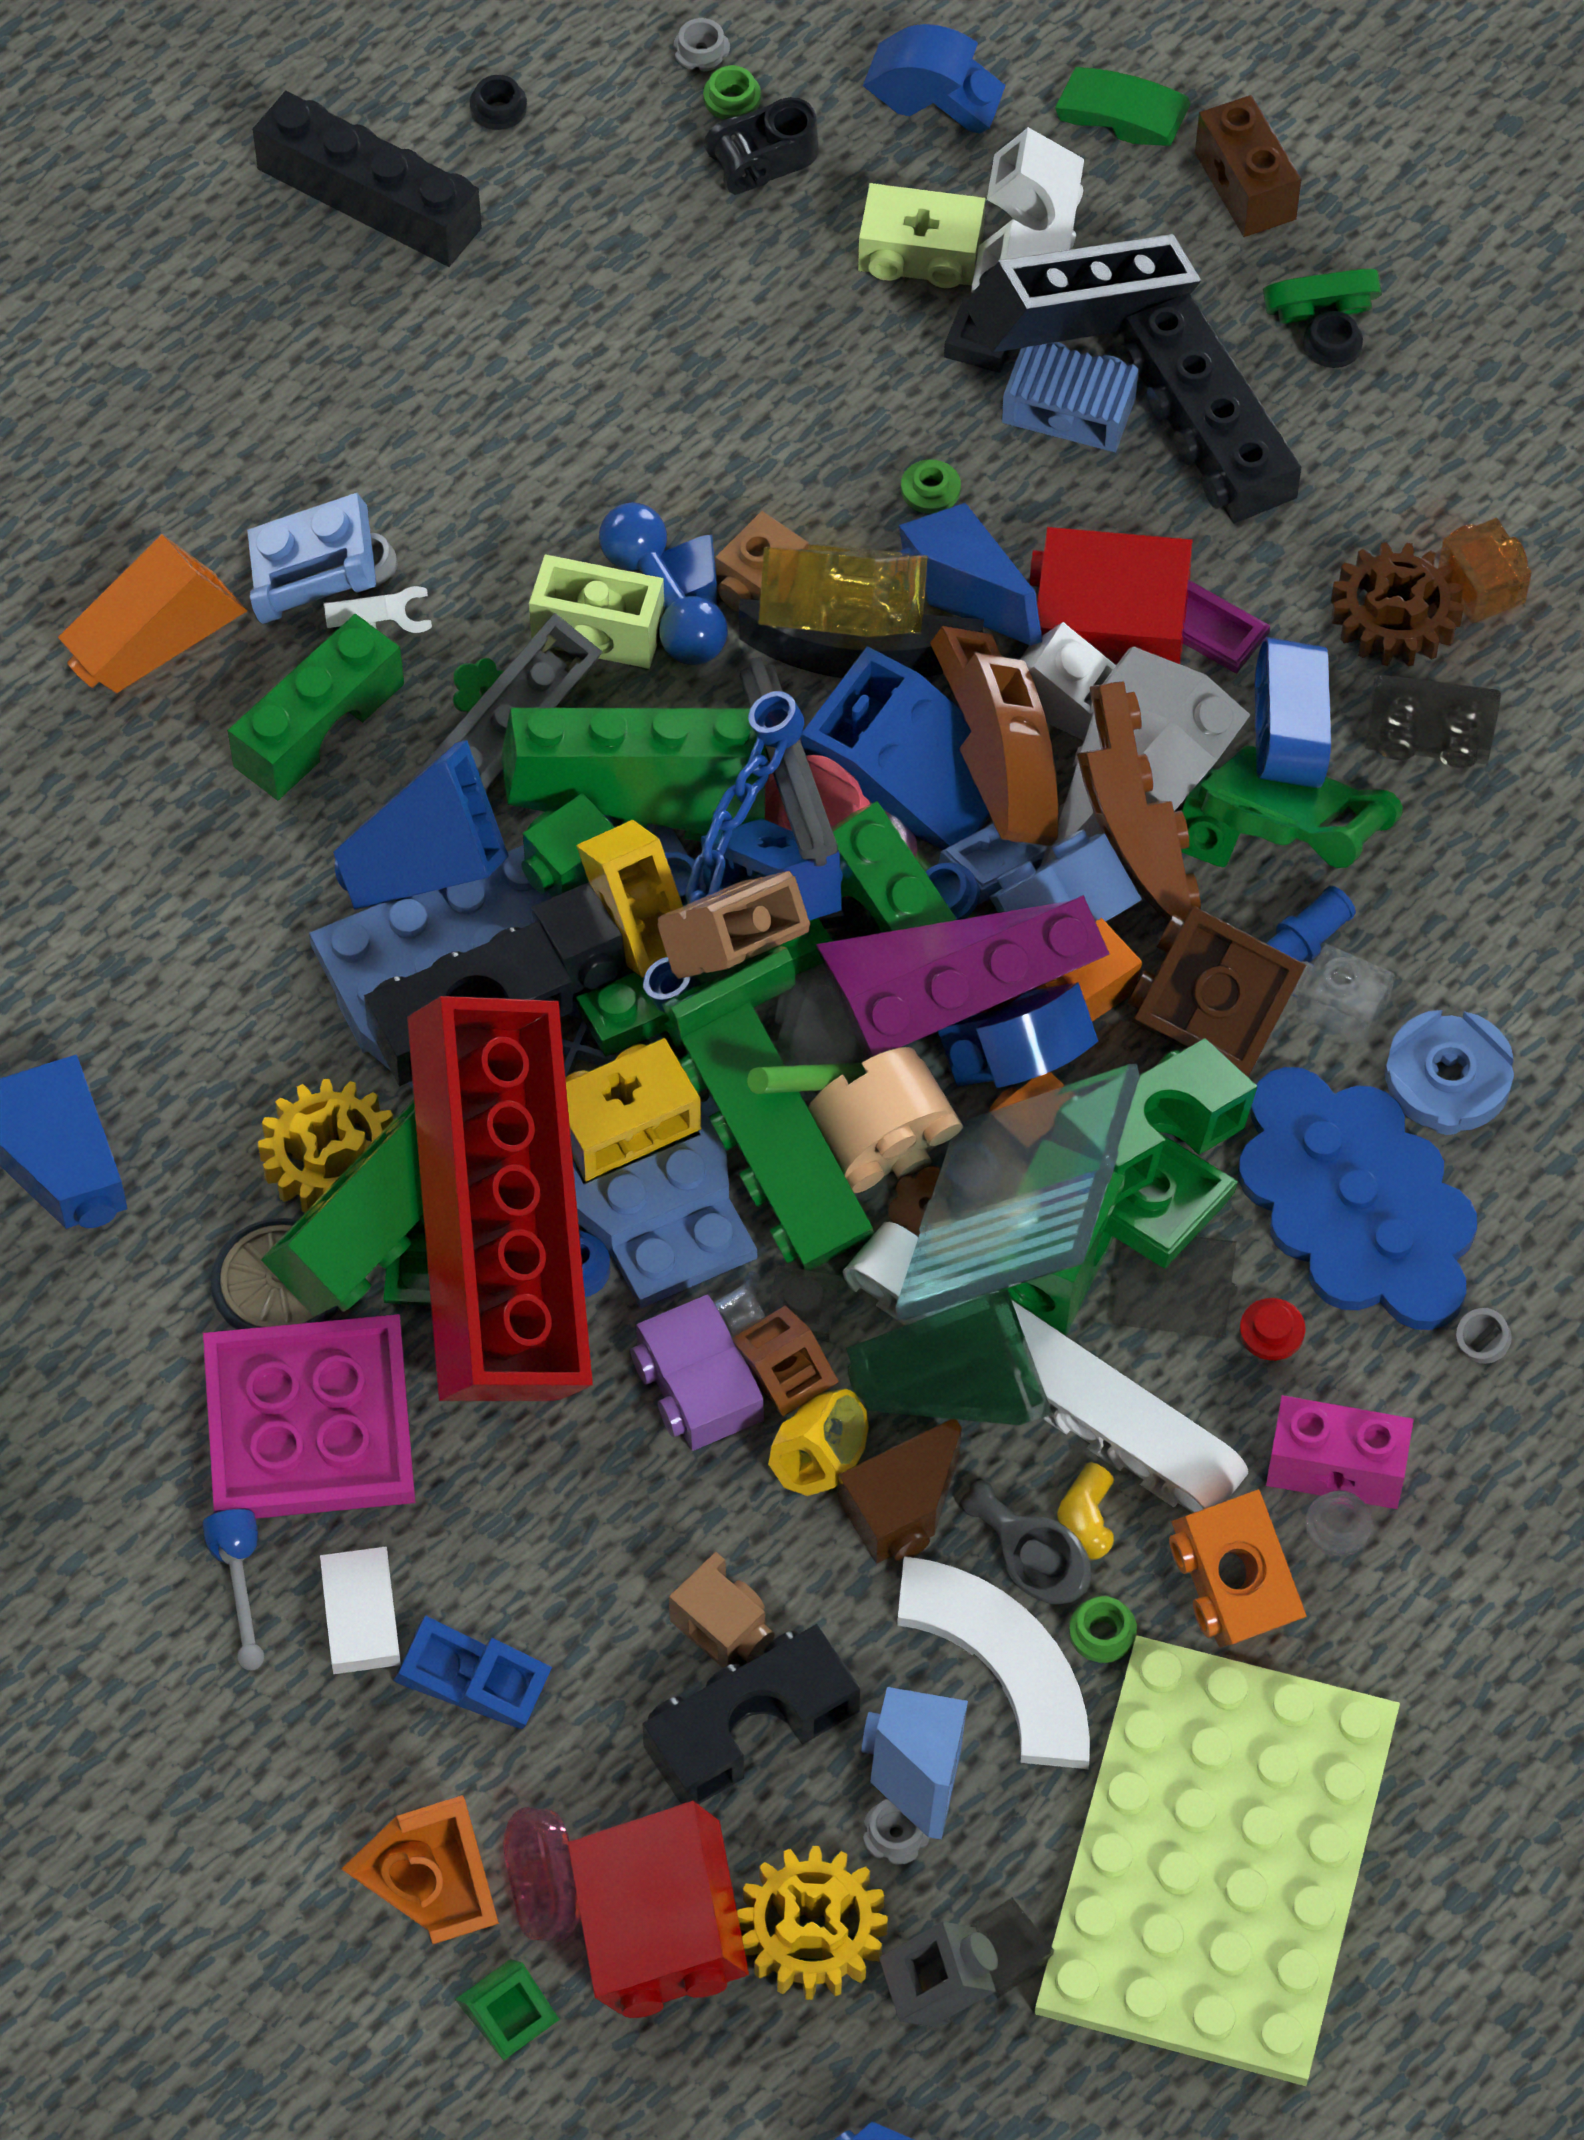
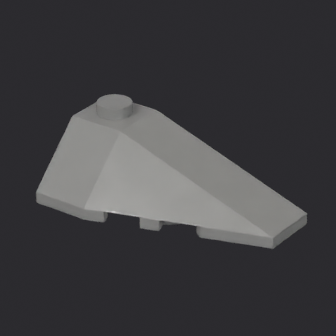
[1041,647,1250,866]

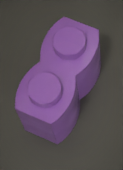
[630,1294,764,1451]

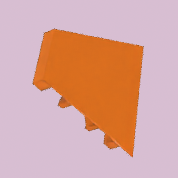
[341,1795,499,1944]

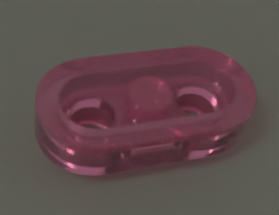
[503,1807,581,1942]

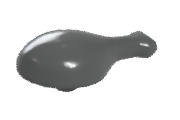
[960,1480,1092,1605]

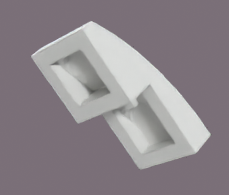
[320,1547,401,1674]

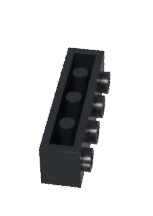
[252,90,482,267]
[964,234,1201,353]
[1119,293,1301,524]

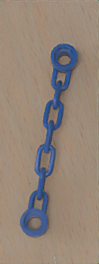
[643,691,804,1013]

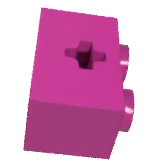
[1266,1395,1414,1509]

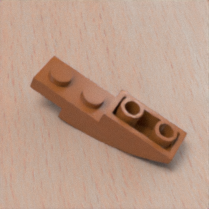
[930,626,1058,846]
[1077,681,1201,922]

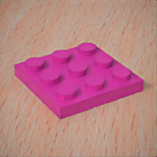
[203,1314,416,1519]

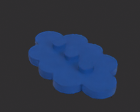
[1238,1067,1477,1330]

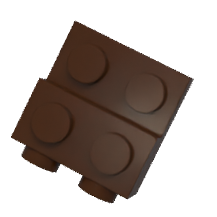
[1127,906,1306,1077]

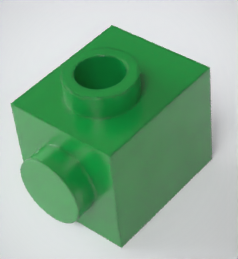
[521,793,615,897]

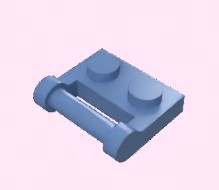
[247,493,376,624]

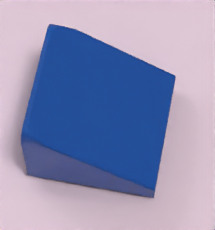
[661,535,717,605]

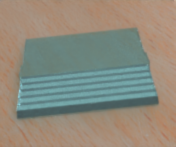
[895,1064,1140,1320]

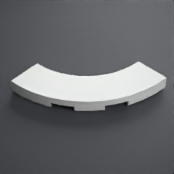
[897,1556,1090,1769]

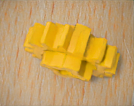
[258,1079,394,1212]
[737,1846,888,2000]

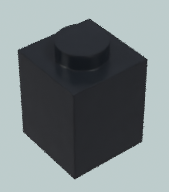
[531,882,628,997]

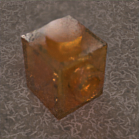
[1438,518,1532,624]

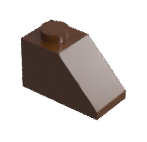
[838,1417,962,1564]

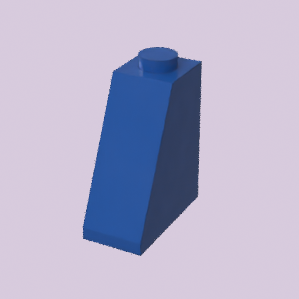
[333,740,509,910]
[0,1054,128,1229]

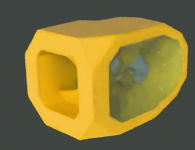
[768,1389,869,1496]

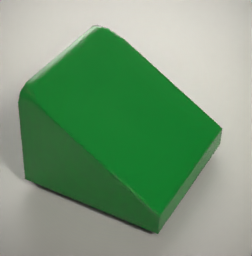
[455,1959,560,2061]

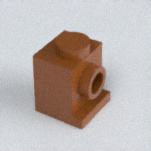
[732,1305,839,1417]

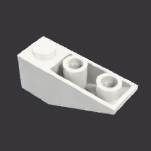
[1020,622,1116,741]

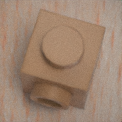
[715,511,809,612]

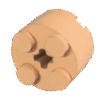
[808,1047,963,1193]

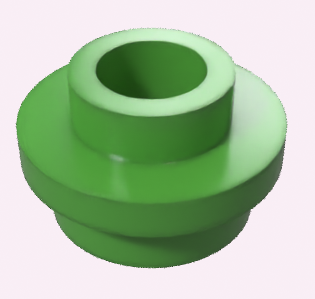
[703,65,761,120]
[901,459,961,514]
[1069,1596,1137,1663]

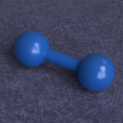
[599,502,728,665]

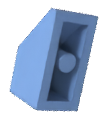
[862,1687,968,1840]

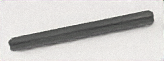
[740,657,838,866]

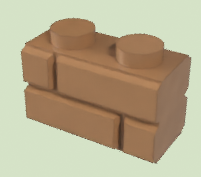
[657,871,810,979]

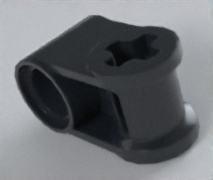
[703,97,819,195]

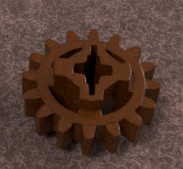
[1331,542,1464,667]

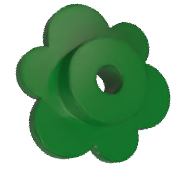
[453,658,504,715]

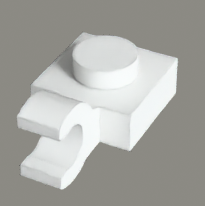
[323,586,432,633]

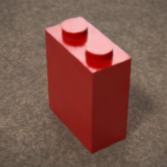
[1030,527,1193,665]
[567,1801,749,2018]

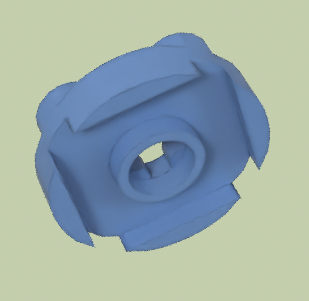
[1384,1010,1514,1135]

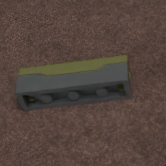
[407,613,603,794]

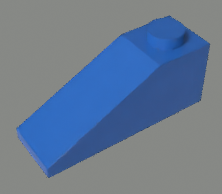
[895,503,1042,646]

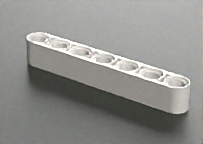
[843,1222,1248,1513]

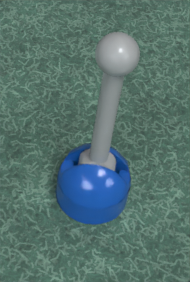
[202,1509,264,1671]

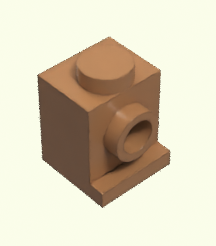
[669,1552,775,1668]

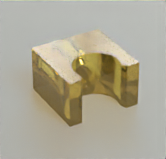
[759,544,928,637]

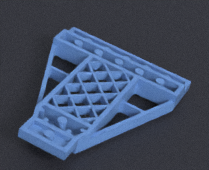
[309,815,757,1309]

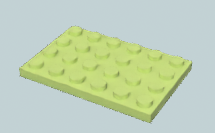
[1035,1635,1400,2086]

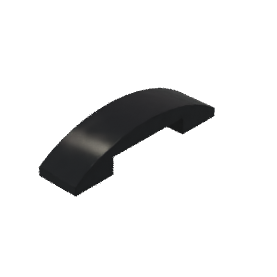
[739,599,984,678]

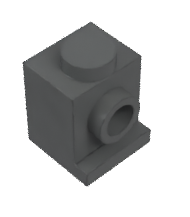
[879,1921,998,2027]

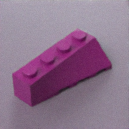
[816,895,1110,1060]

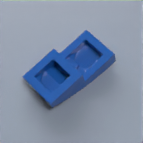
[393,1615,552,1729]

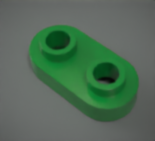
[1263,269,1382,324]

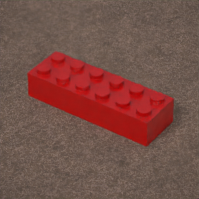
[407,996,593,1401]

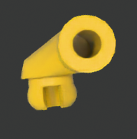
[1057,1462,1114,1560]

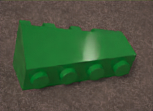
[501,708,766,841]

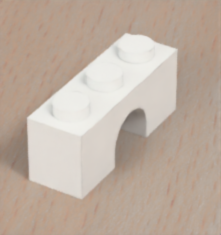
[971,127,1084,293]

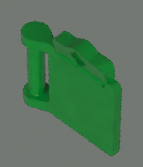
[1199,746,1403,868]

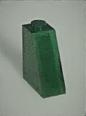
[846,1290,1053,1425]

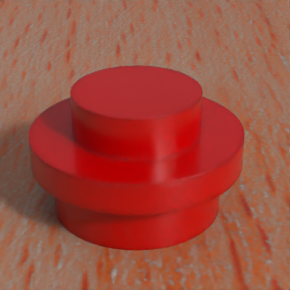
[1239,1298,1306,1361]

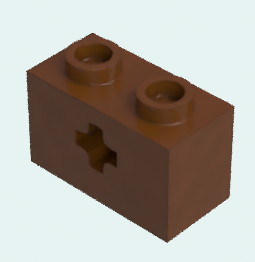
[1195,95,1301,237]

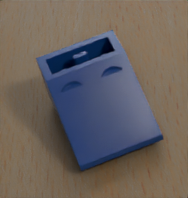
[801,646,990,850]

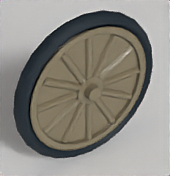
[210,1218,339,1330]

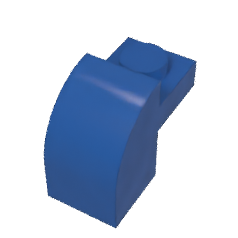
[863,24,1006,134]
[938,982,1098,1088]

